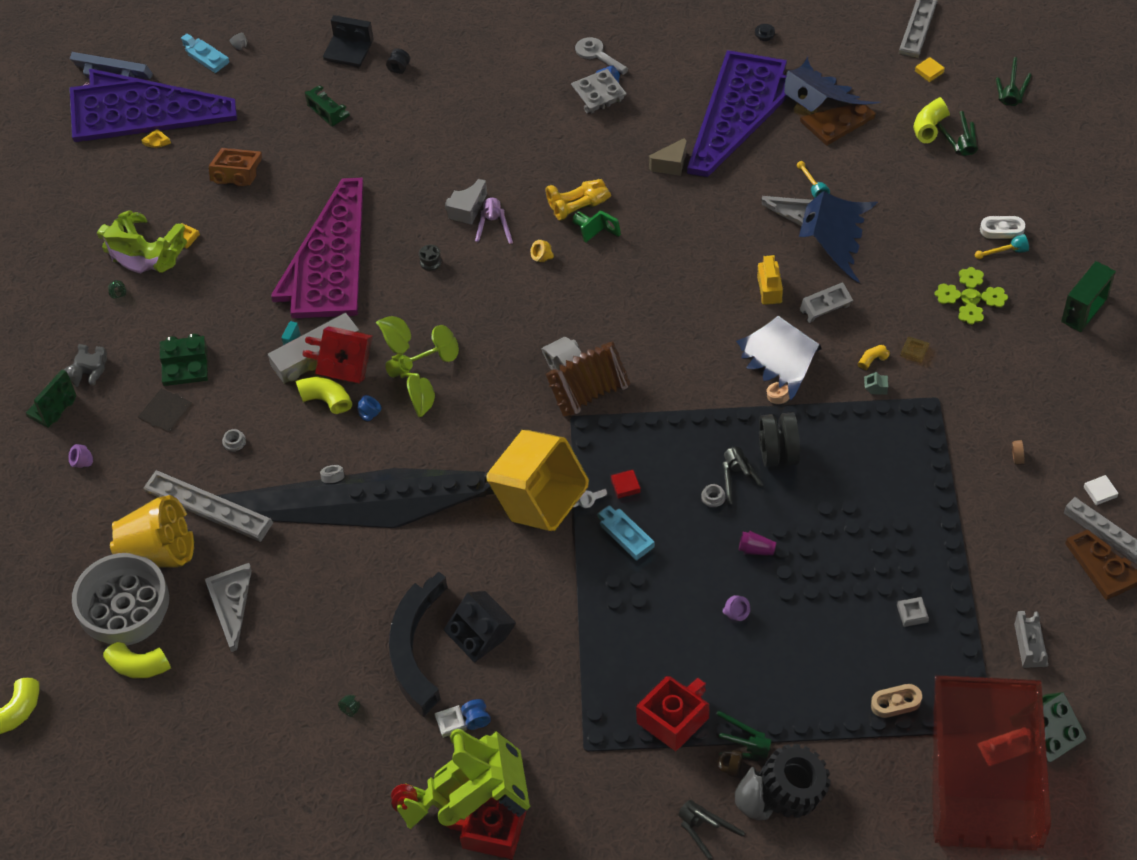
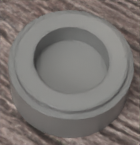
[320,465,345,483]

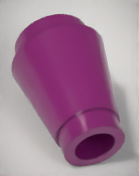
[739,531,776,556]

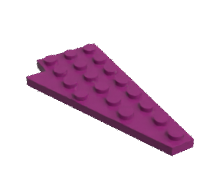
[271,178,364,318]

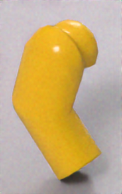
[857,345,890,370]

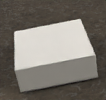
[1084,475,1118,505]
[435,705,467,738]

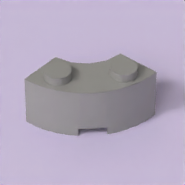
[541,337,581,370]

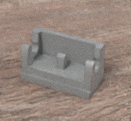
[800,282,853,323]
[1014,611,1048,668]

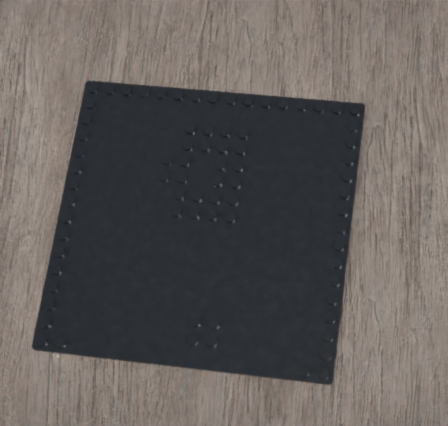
[570,397,995,752]

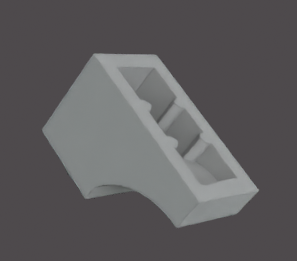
[445,179,487,224]

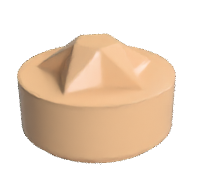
[767,382,790,404]

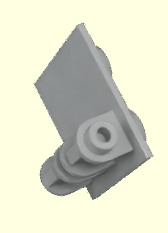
[571,69,627,114]

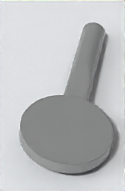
[575,37,628,75]

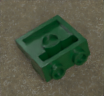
[160,334,208,386]

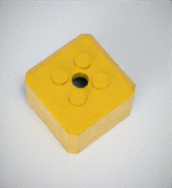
[486,430,589,531]

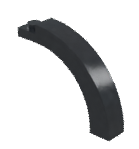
[389,571,448,717]

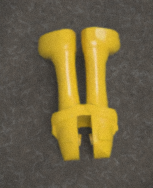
[546,179,611,220]

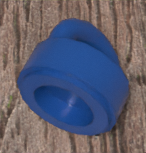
[357,395,382,421]

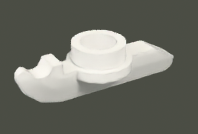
[573,489,607,508]

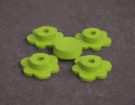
[935,267,1008,325]

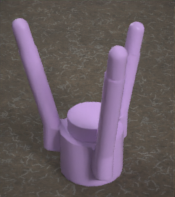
[475,198,513,244]

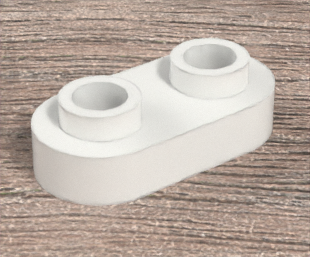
[980,216,1025,239]

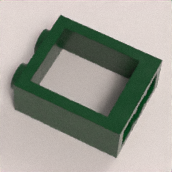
[1061,261,1116,332]

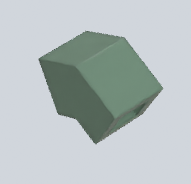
[864,372,888,394]

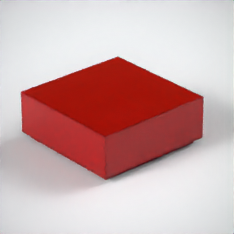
[611,470,640,499]

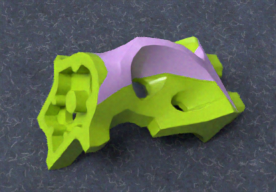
[97,221,187,274]

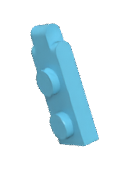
[597,505,655,561]

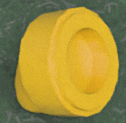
[530,240,554,262]

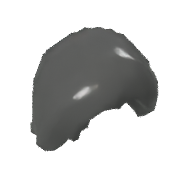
[735,767,774,821]

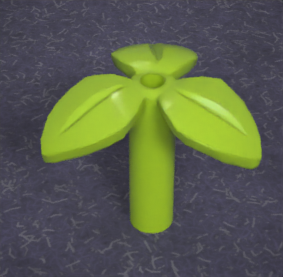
[113,210,147,234]

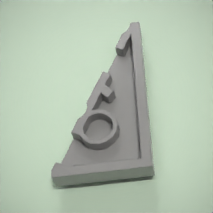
[762,196,815,226]
[205,563,252,652]

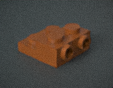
[209,148,262,186]

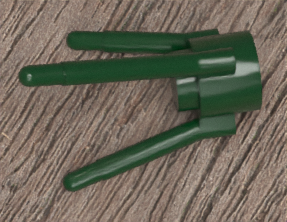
[996,57,1032,106]
[937,111,978,156]
[717,711,771,761]

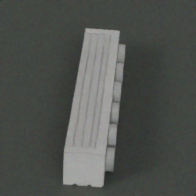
[1064,497,1137,564]

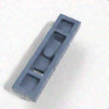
[70,52,153,79]

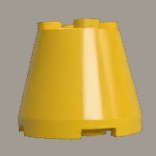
[110,495,194,568]

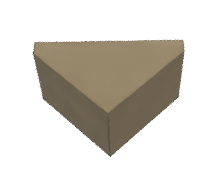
[649,138,687,176]

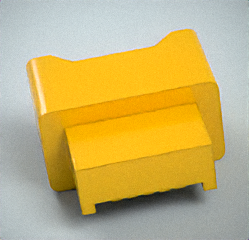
[757,255,783,305]

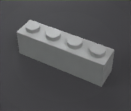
[268,313,360,384]

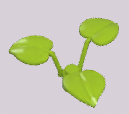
[376,316,459,417]

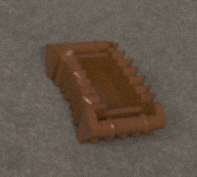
[546,341,630,416]

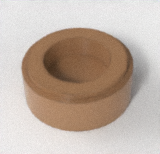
[1012,440,1024,464]

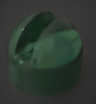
[108,280,126,299]
[338,695,360,717]

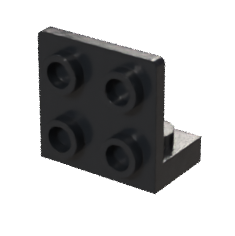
[323,15,374,67]

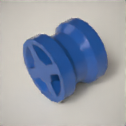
[461,699,491,730]

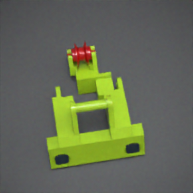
[391,729,530,829]

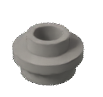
[222,429,246,451]
[701,484,725,507]

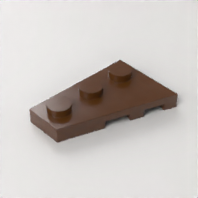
[800,104,876,146]
[1065,529,1137,600]

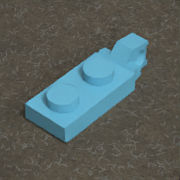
[181,34,230,73]

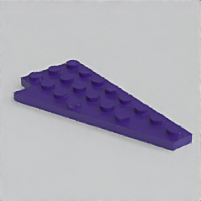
[687,50,789,177]
[70,69,238,142]

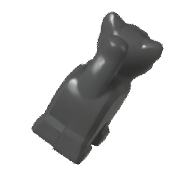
[64,344,107,387]

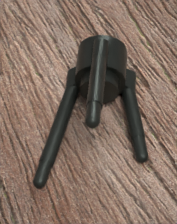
[722,447,763,505]
[678,800,745,860]

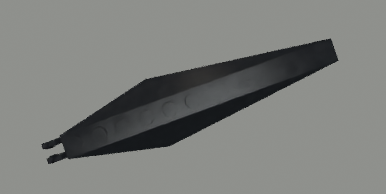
[216,468,495,528]

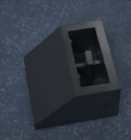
[444,591,516,663]

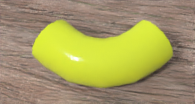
[913,97,950,144]
[296,377,352,414]
[103,642,171,678]
[0,678,40,734]

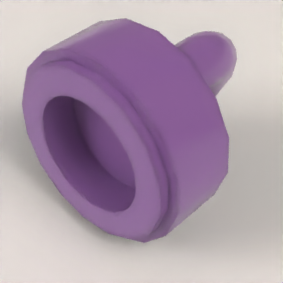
[69,444,93,468]
[723,595,750,621]

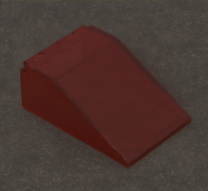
[932,675,1051,851]

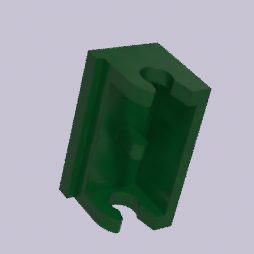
[305,85,350,127]

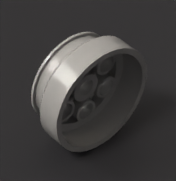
[72,553,169,645]

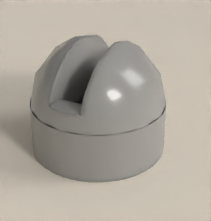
[230,33,247,50]

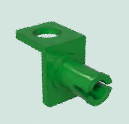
[573,210,621,242]

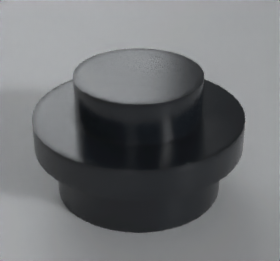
[755,24,775,41]

